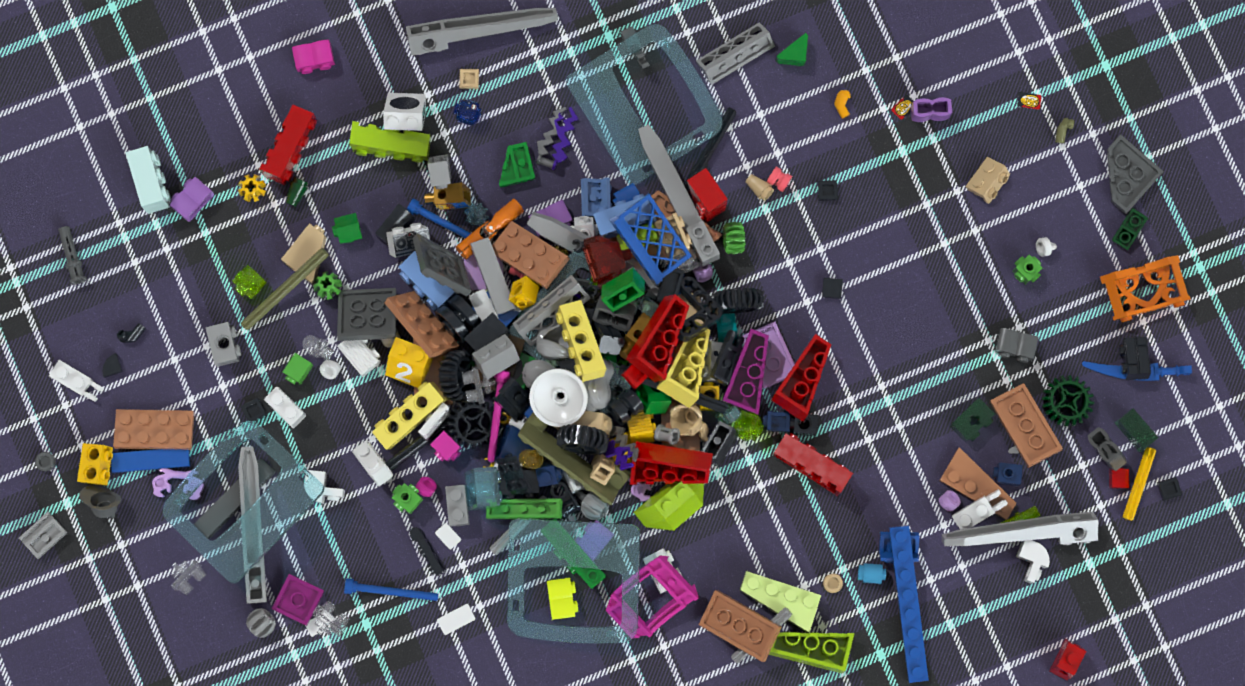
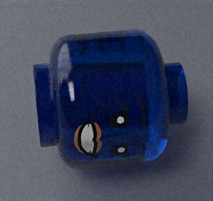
[453,99,482,126]

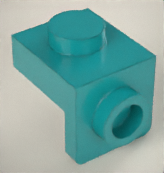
[716,313,737,343]

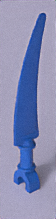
[1082,361,1192,381]

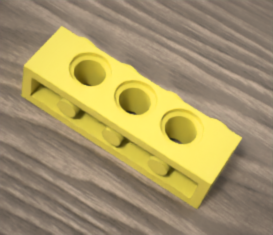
[556,300,606,382]
[372,382,447,450]

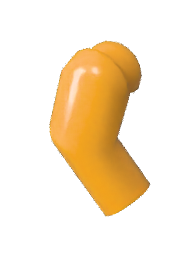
[834,90,851,119]

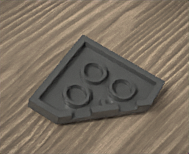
[1107,134,1164,214]

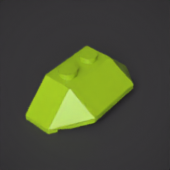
[633,481,704,531]

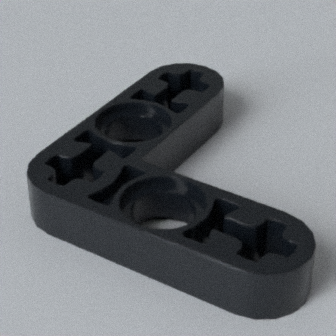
[678,276,723,342]

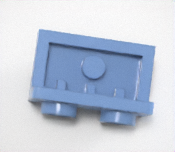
[581,177,612,218]

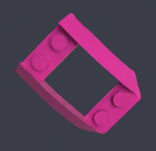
[606,555,698,638]

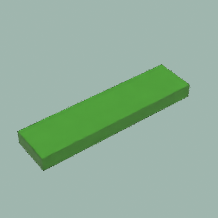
[486,499,562,519]

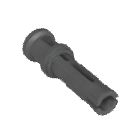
[58,226,87,285]

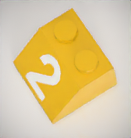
[385,337,434,388]

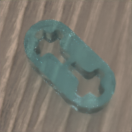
[715,405,742,424]

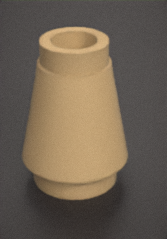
[745,174,774,201]

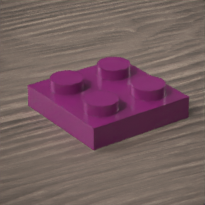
[272,574,324,626]

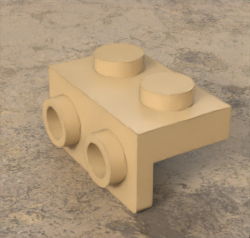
[965,157,1010,204]
[654,212,692,258]

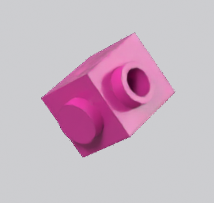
[430,431,462,462]

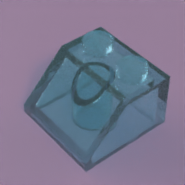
[465,467,502,511]

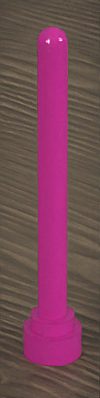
[487,370,510,463]

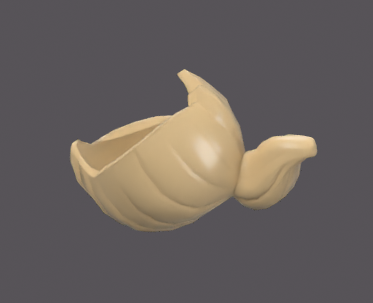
[670,403,709,442]

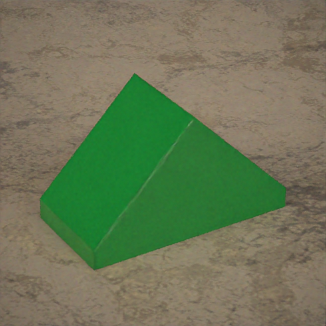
[775,33,808,66]

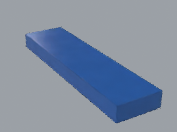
[111,449,190,473]

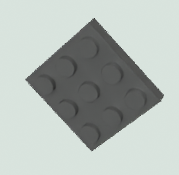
[412,233,471,296]
[337,288,397,341]

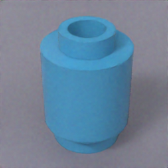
[858,563,886,584]

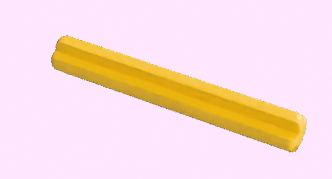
[1123,447,1156,521]

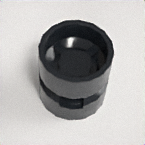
[607,389,644,425]

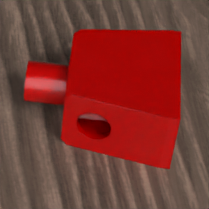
[1049,638,1086,680]

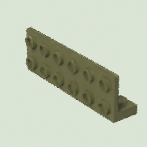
[518,412,631,505]

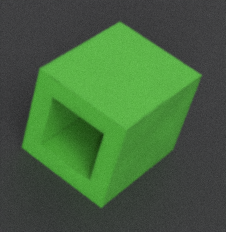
[283,353,314,385]

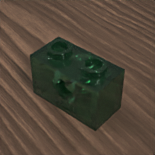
[950,398,995,443]
[1114,408,1159,452]

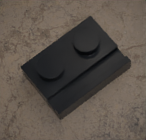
[493,377,530,422]

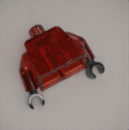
[572,235,632,297]

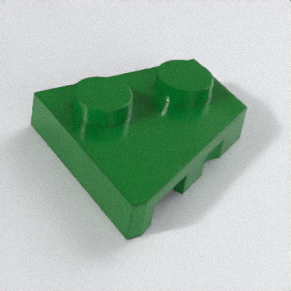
[499,142,535,188]

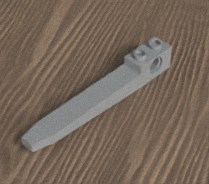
[406,8,558,56]
[638,124,720,267]
[527,212,661,300]
[238,446,267,604]
[942,512,1098,546]

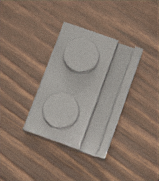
[19,512,68,559]

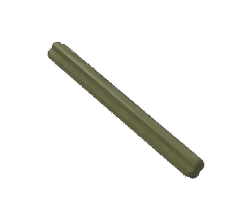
[241,248,329,330]

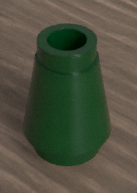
[286,177,308,206]

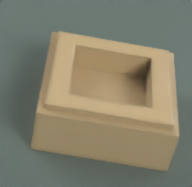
[459,69,479,89]

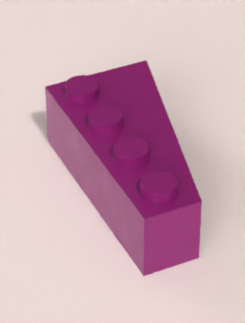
[722,329,769,415]

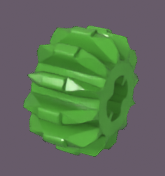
[722,222,746,254]

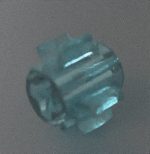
[464,203,489,227]

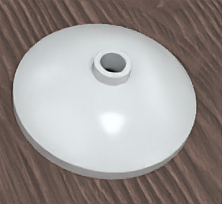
[529,369,588,427]

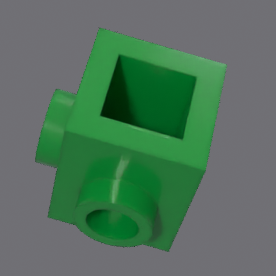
[332,213,362,244]

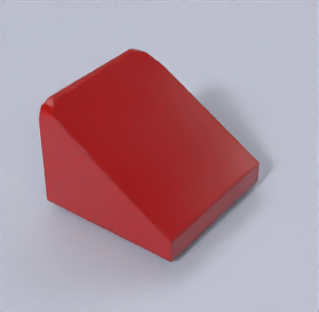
[1109,468,1129,488]

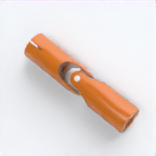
[455,199,524,260]

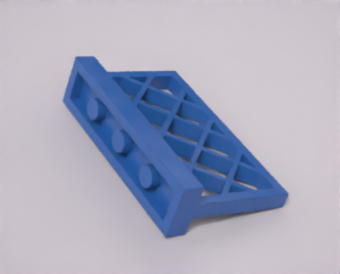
[609,193,692,284]

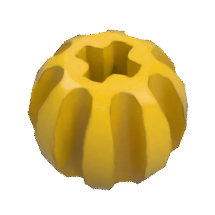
[238,174,266,202]

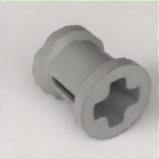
[654,424,680,445]

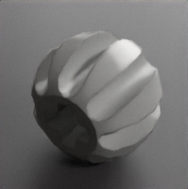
[581,492,609,520]
[246,608,276,638]

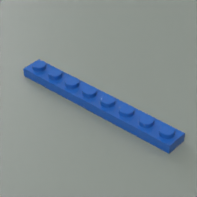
[889,525,929,683]

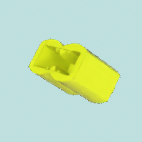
[547,578,578,620]

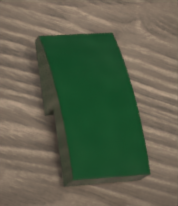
[1112,208,1148,250]

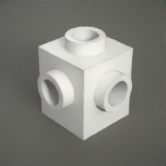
[571,216,598,238]

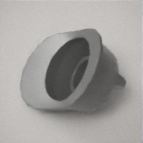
[79,485,122,519]

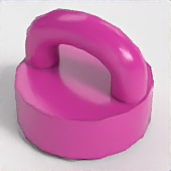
[416,477,437,497]

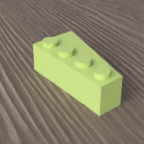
[740,571,821,633]

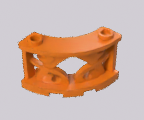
[1100,255,1191,323]

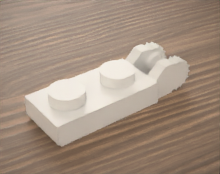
[49,360,104,402]
[952,489,1008,529]

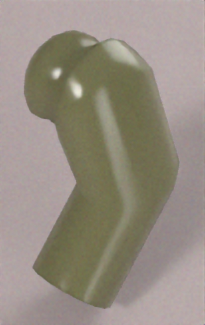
[1055,118,1074,143]

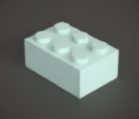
[125,146,171,214]

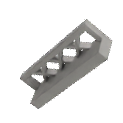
[696,22,775,85]
[512,275,590,347]

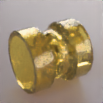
[519,449,543,469]

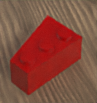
[687,168,728,223]

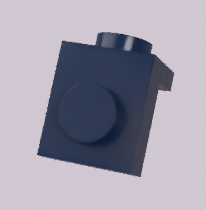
[763,411,790,432]

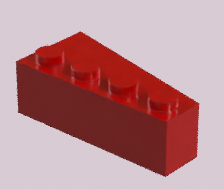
[259,105,317,185]
[626,294,689,382]
[771,334,832,421]
[772,433,853,496]
[630,441,713,485]

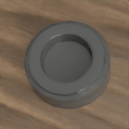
[35,452,56,472]

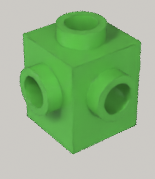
[1012,255,1042,285]
[392,483,423,514]

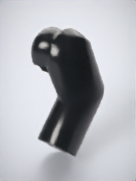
[117,323,146,343]

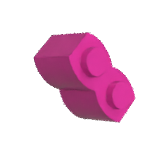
[292,40,335,74]

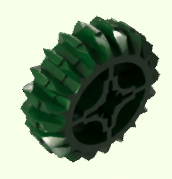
[1041,375,1094,427]

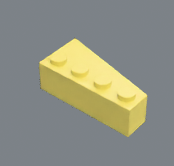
[657,320,710,408]

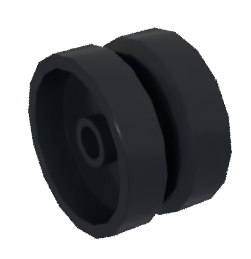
[435,294,482,344]

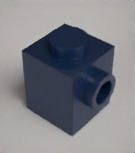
[535,460,563,487]
[992,462,1023,486]

